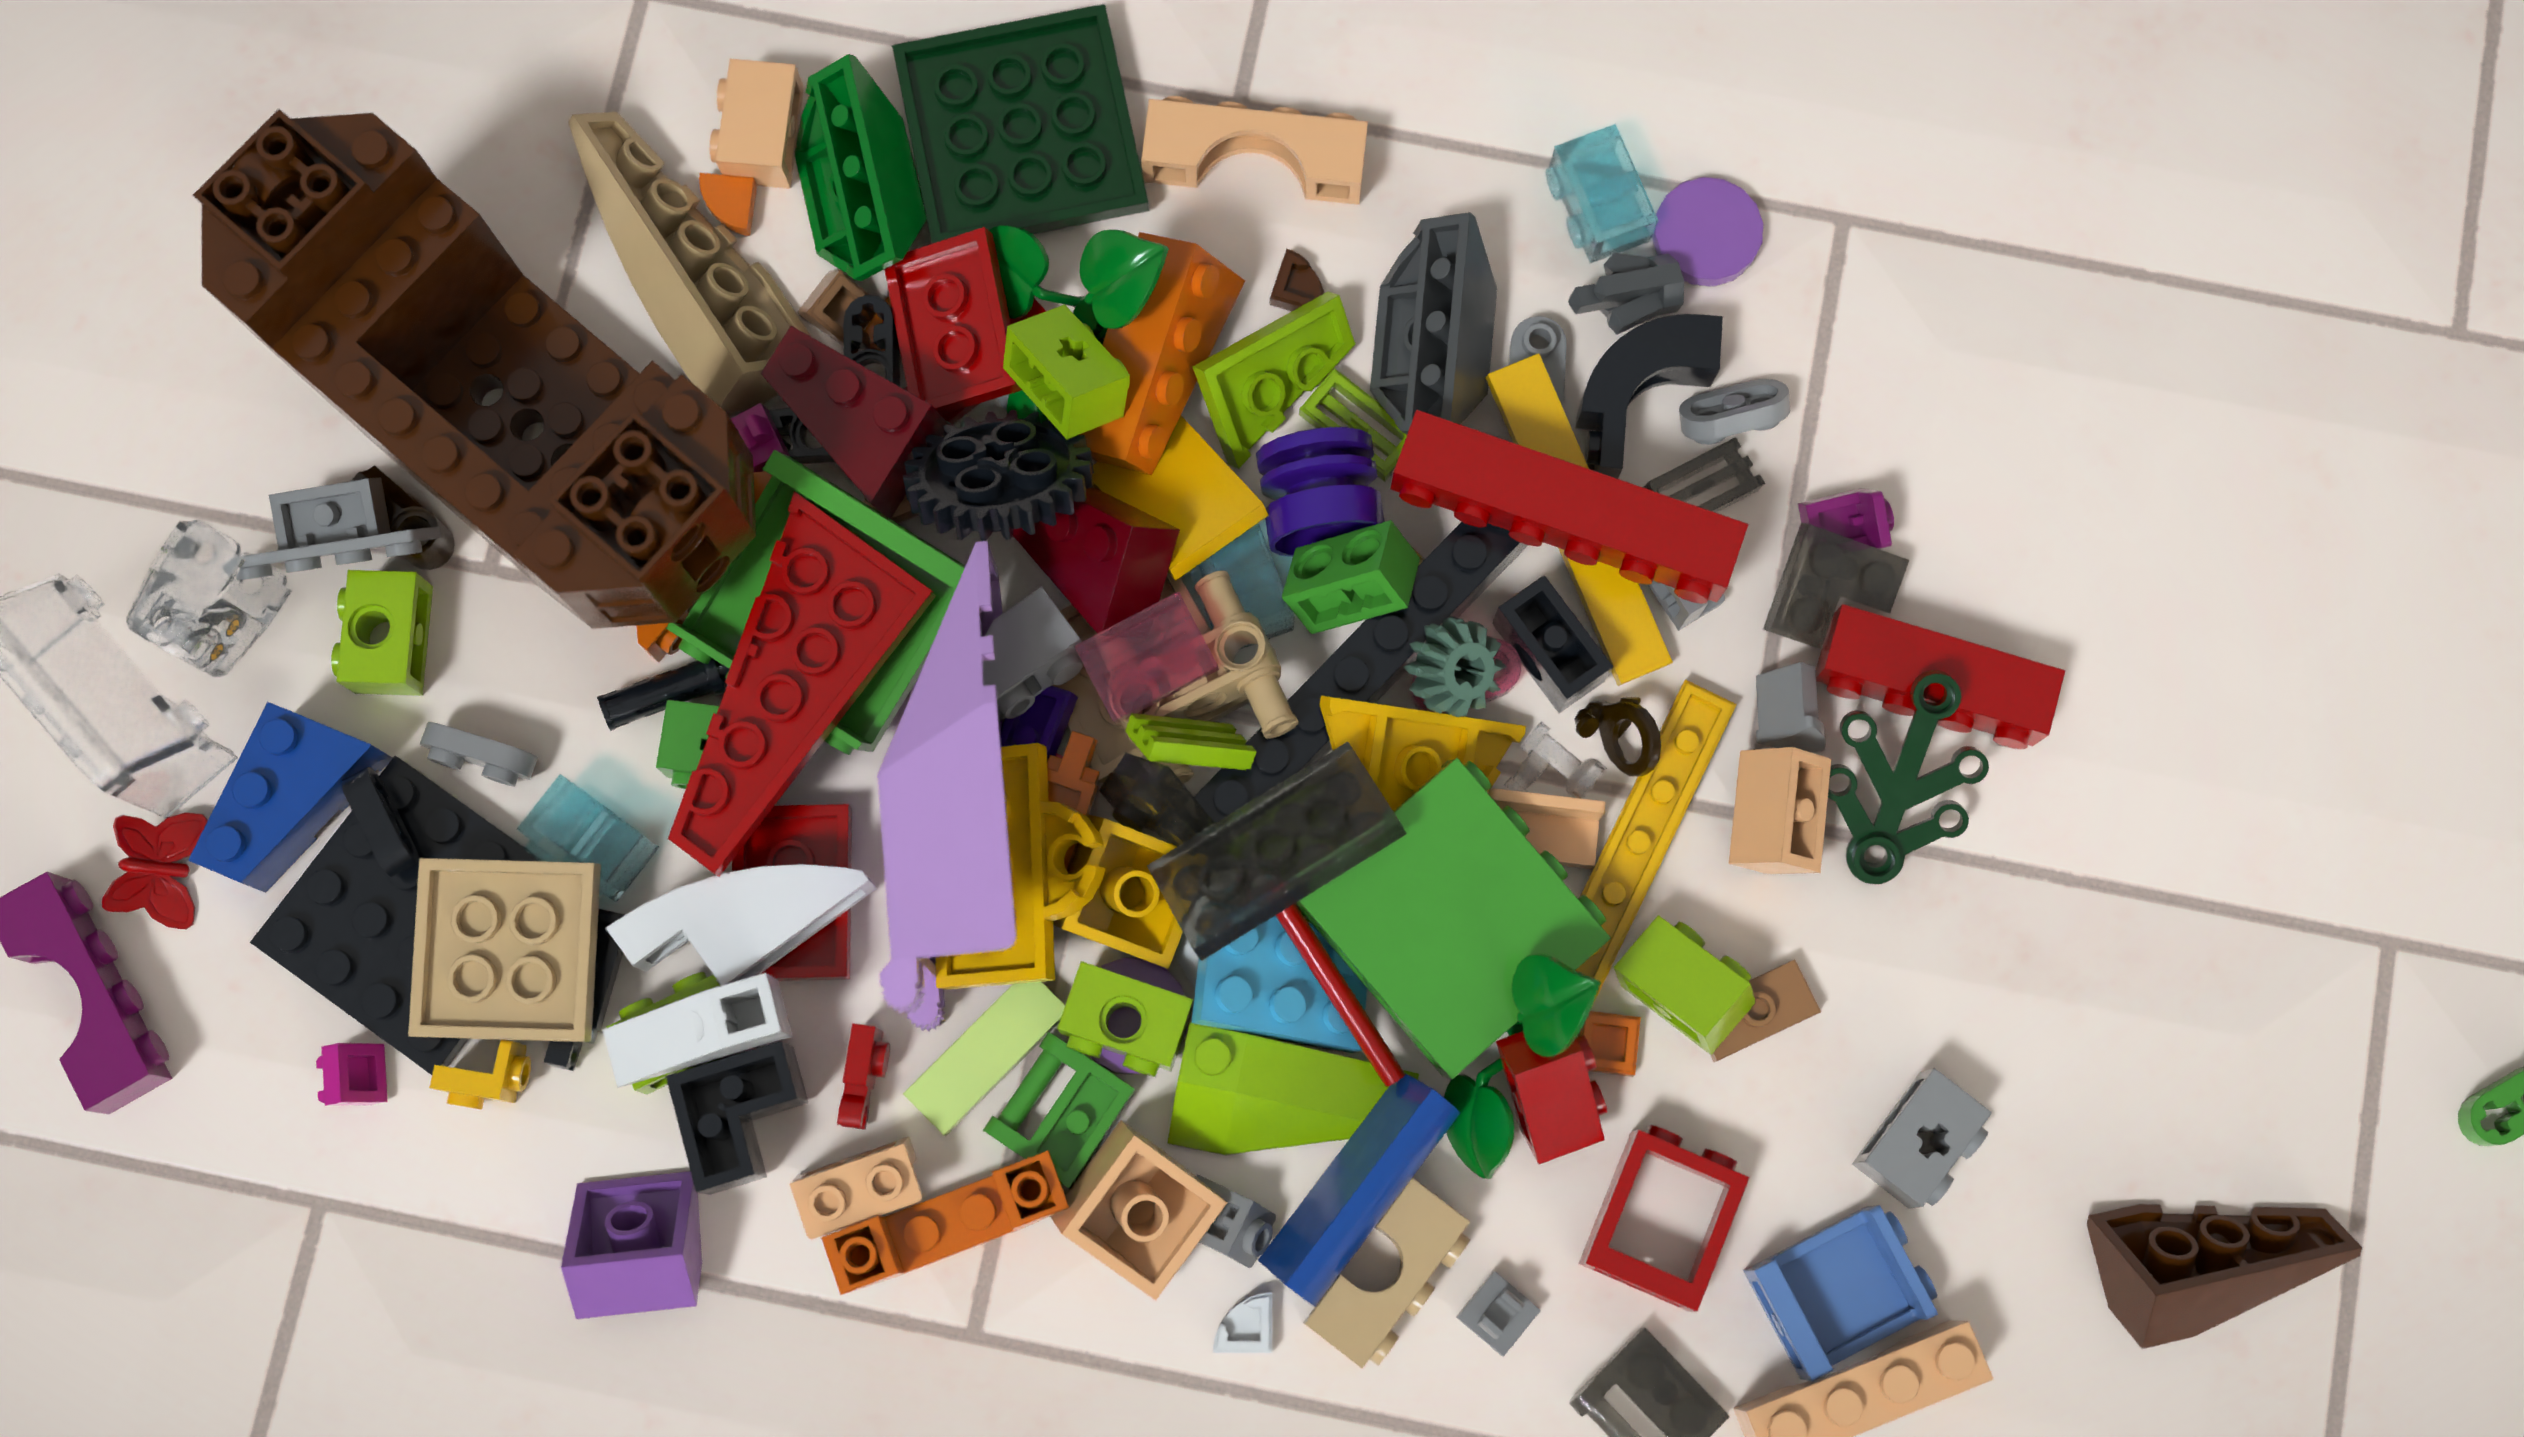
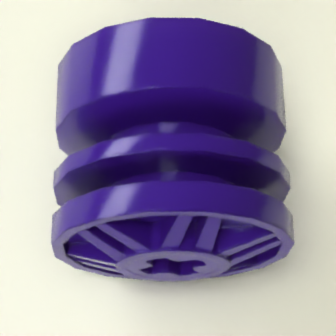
[1256,427,1385,557]

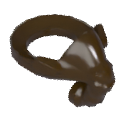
[1574,697,1661,776]

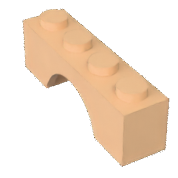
[1141,96,1368,205]
[1733,1320,1994,1437]

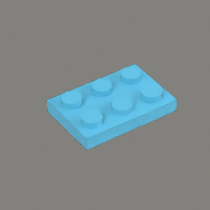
[1191,903,1367,1053]

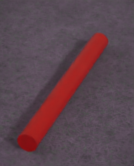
[1258,875,1406,1087]

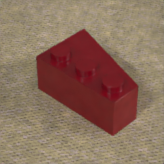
[761,326,948,519]
[1013,487,1180,638]

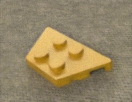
[1319,696,1526,822]

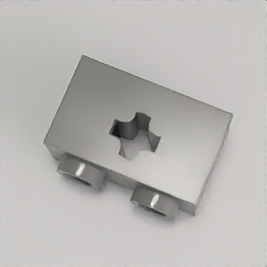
[1852,1068,1992,1209]

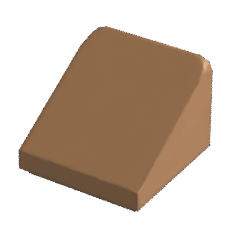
[797,270,876,346]

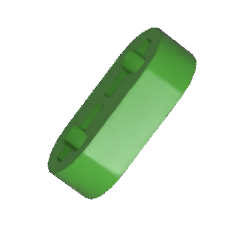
[2458,1067,2524,1146]

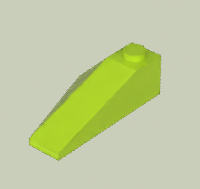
[1167,1023,1419,1155]

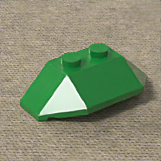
[794,54,927,281]

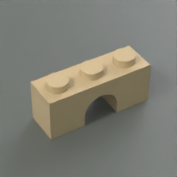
[1303,1178,1471,1369]

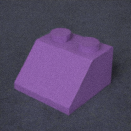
[561,1171,702,1319]

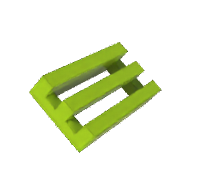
[1299,368,1407,482]
[1125,713,1257,770]

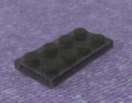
[1147,742,1407,961]

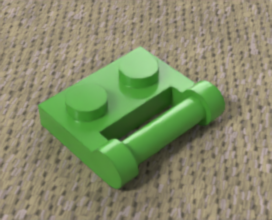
[983,1032,1136,1189]

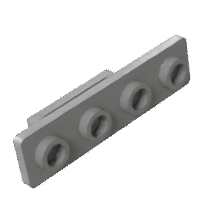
[211,477,441,581]

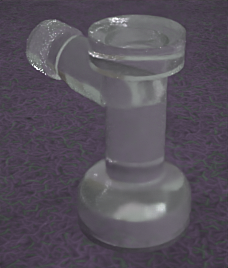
[1503,721,1607,799]

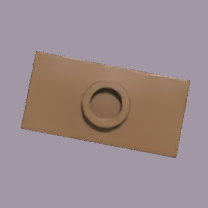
[1710,959,1821,1063]

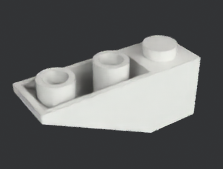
[603,973,793,1088]

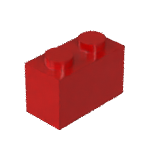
[1496,1031,1607,1164]

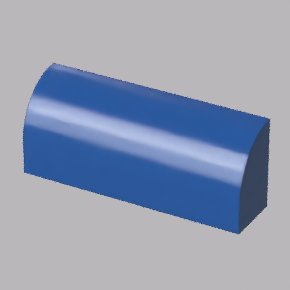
[1258,1073,1460,1307]

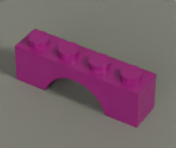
[0,872,172,1115]

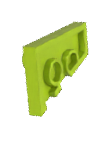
[1192,292,1356,469]

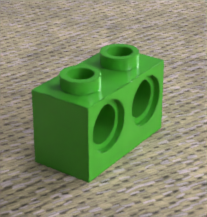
[1282,520,1420,634]

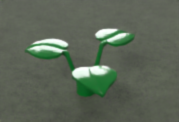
[989,225,1169,436]
[1444,954,1600,1180]

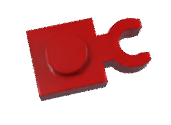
[837,1023,890,1130]

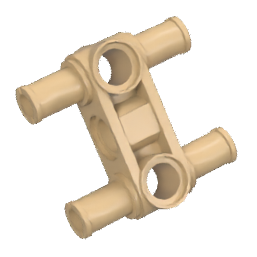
[1092,570,1298,791]

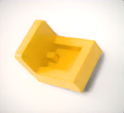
[429,1039,531,1110]

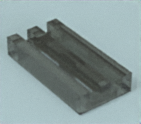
[1643,437,1765,513]

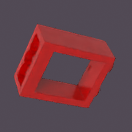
[1578,1125,1750,1312]

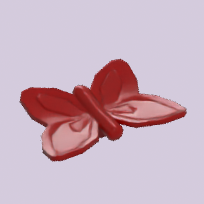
[102,813,208,930]

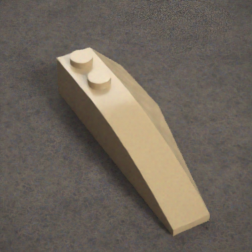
[568,112,812,413]

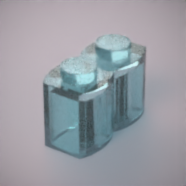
[517,774,660,902]

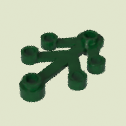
[1828,670,1989,884]

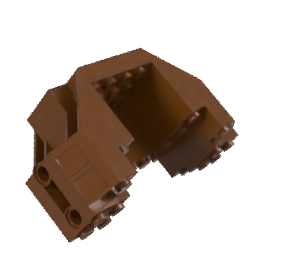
[193,109,756,629]

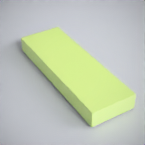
[903,982,1065,1136]

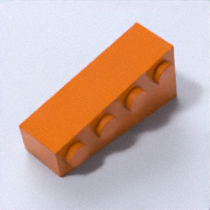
[1080,232,1245,475]

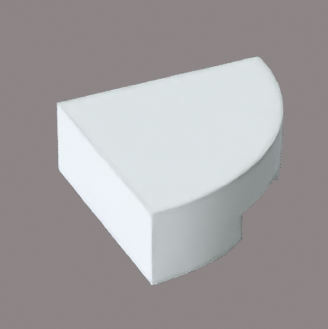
[1213,1292,1273,1353]

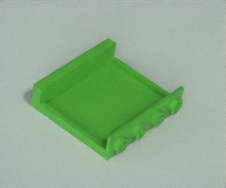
[666,450,965,755]
[1291,758,1611,1079]

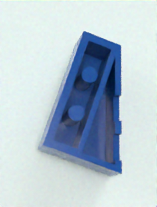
[188,701,393,893]

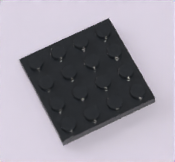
[250,755,545,1075]

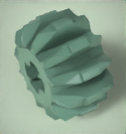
[1404,617,1507,717]

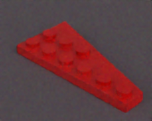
[668,491,936,877]

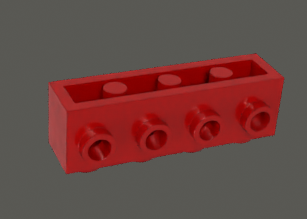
[1816,604,2066,749]

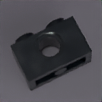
[1492,575,1613,713]

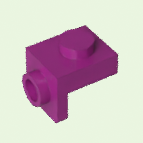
[1798,488,1894,560]

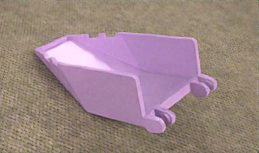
[877,541,1017,1032]

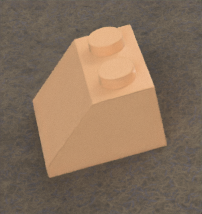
[1050,1120,1227,1300]

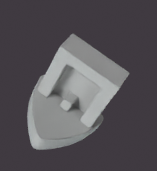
[1756,662,1826,752]

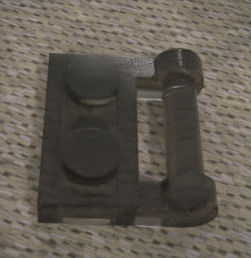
[1568,1327,1730,1437]

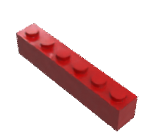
[1390,409,1749,604]

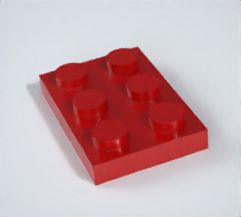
[884,227,1022,415]
[732,804,852,981]

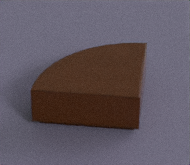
[1270,249,1324,311]

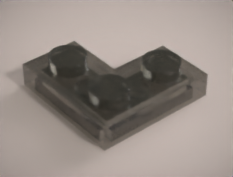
[1763,523,1909,649]
[1099,753,1221,850]

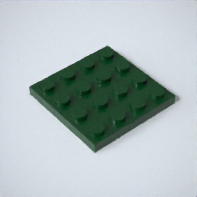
[892,4,1149,244]

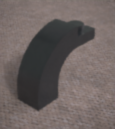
[1575,314,1723,479]

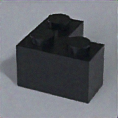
[666,1041,809,1195]

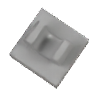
[1456,1271,1541,1357]

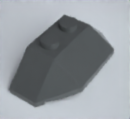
[1370,212,1497,435]

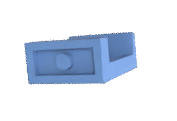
[1744,1205,1938,1381]

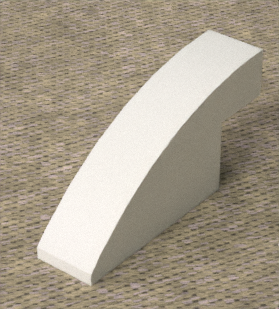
[606,864,877,986]

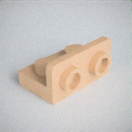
[789,1137,923,1239]

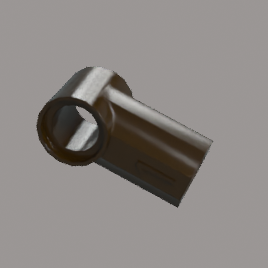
[351,465,455,570]

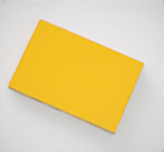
[1092,415,1269,581]

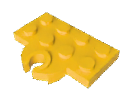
[935,743,1105,990]

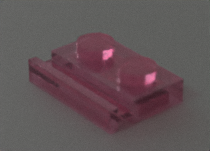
[1074,591,1220,724]

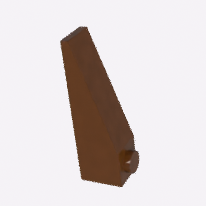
[2086,1204,2363,1349]

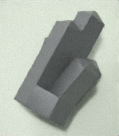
[1568,252,1684,335]

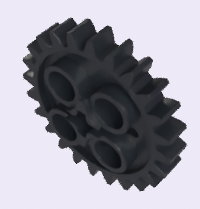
[903,410,1094,541]

